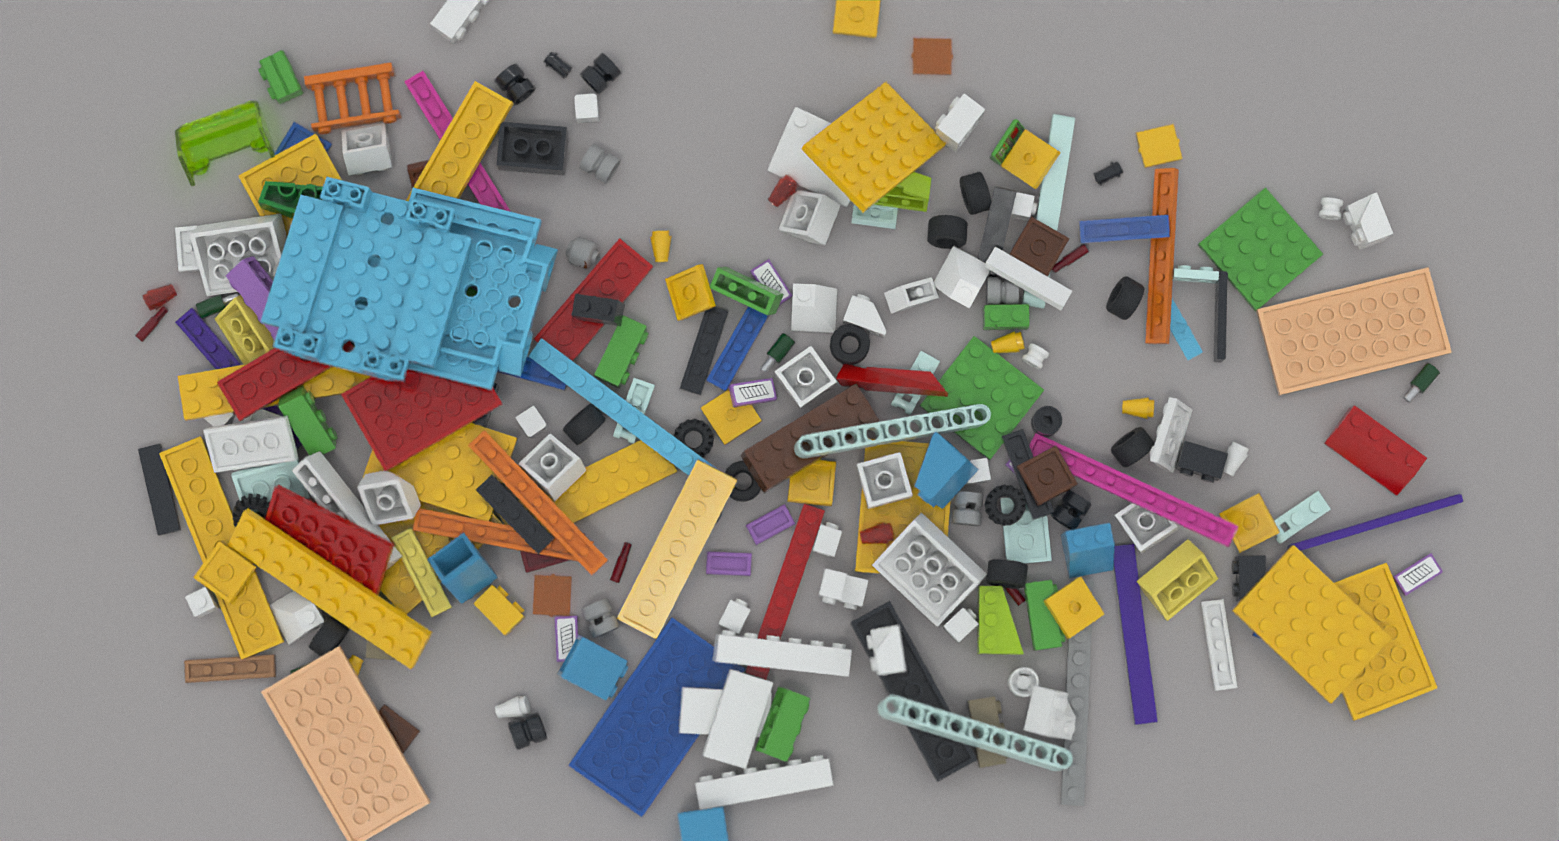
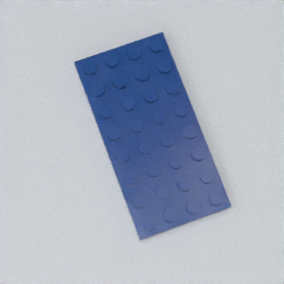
[568,618,745,817]

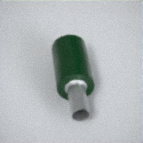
[196,293,239,319]
[760,333,795,373]
[1404,363,1440,403]

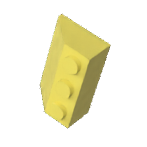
[214,295,275,365]
[1137,539,1218,621]

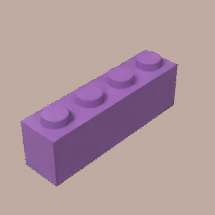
[226,256,279,340]

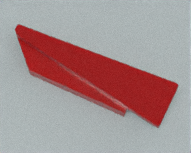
[836,364,948,397]

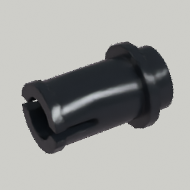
[543,52,572,79]
[1093,162,1123,186]

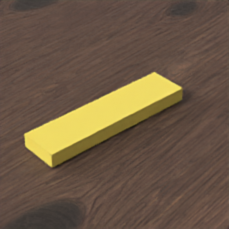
[391,527,452,618]

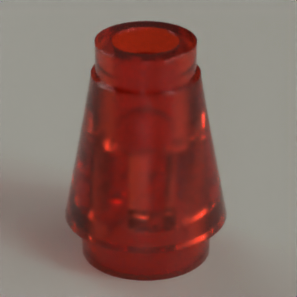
[768,174,799,207]
[142,284,177,311]
[860,522,894,544]

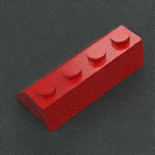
[1324,405,1427,496]

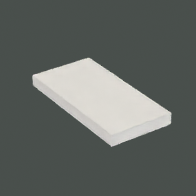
[203,416,299,473]
[702,669,773,769]
[679,687,772,737]

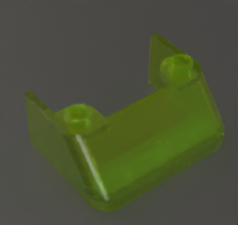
[175,101,275,187]

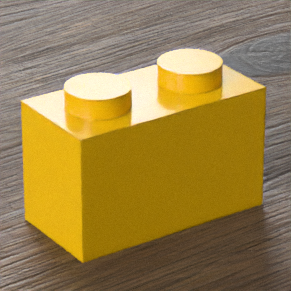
[473,585,525,636]

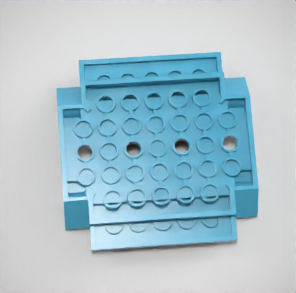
[261,177,473,381]
[356,188,558,391]

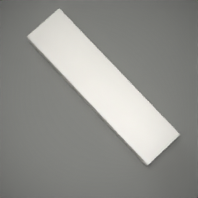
[984,247,1072,311]
[1200,599,1238,691]

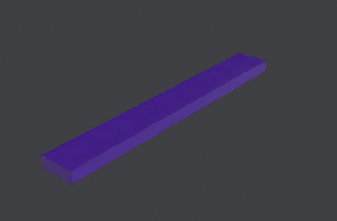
[175,308,302,450]
[1287,494,1464,551]
[1113,544,1158,725]

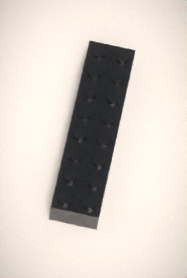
[850,601,977,782]

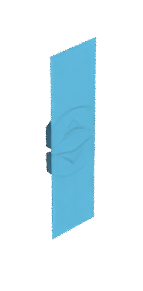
[1170,299,1203,360]

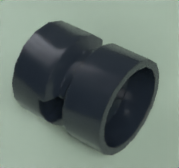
[580,53,622,95]
[495,64,536,106]
[1031,406,1062,438]
[1051,490,1092,530]
[508,712,548,750]

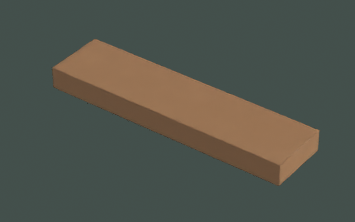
[184,655,276,683]

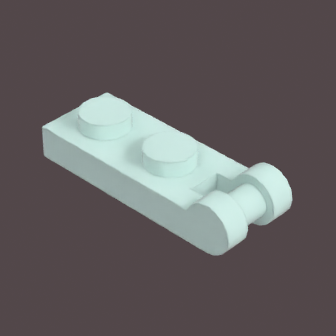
[891,351,940,415]
[613,378,655,444]
[1274,491,1331,544]

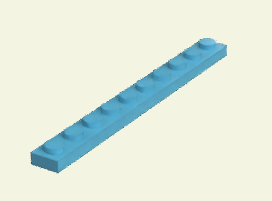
[529,338,719,476]

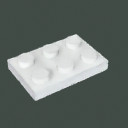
[1150,397,1192,473]

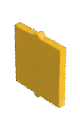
[1136,124,1182,168]

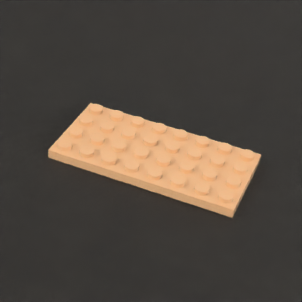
[1256,267,1452,396]
[261,646,431,841]

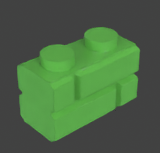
[258,50,304,104]
[983,304,1029,330]

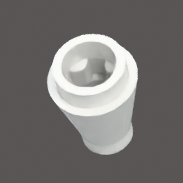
[1223,442,1249,476]
[495,695,530,719]

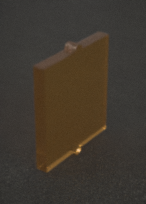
[911,38,954,75]
[533,574,572,617]

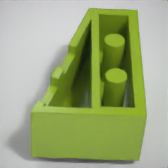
[874,172,931,212]
[977,586,1024,655]

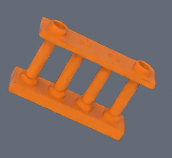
[304,62,402,134]

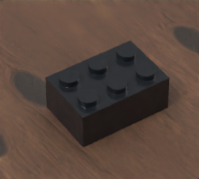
[497,122,569,175]

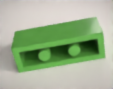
[710,267,784,316]
[594,315,649,388]
[278,386,338,456]
[1024,580,1065,651]
[755,687,810,762]

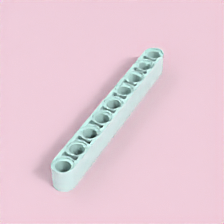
[1022,114,1075,309]
[794,404,991,458]
[878,696,1073,771]

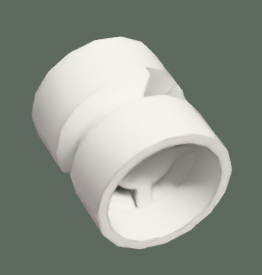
[1007,668,1039,697]

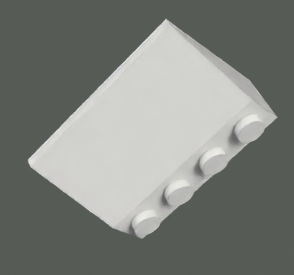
[767,107,850,208]
[190,214,287,296]
[872,512,987,627]

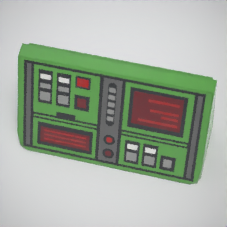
[990,119,1025,166]

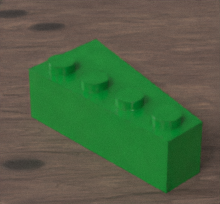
[258,181,325,219]

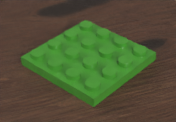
[1198,187,1323,312]
[920,336,1044,460]

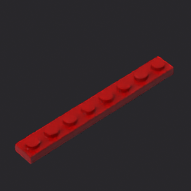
[745,504,825,680]

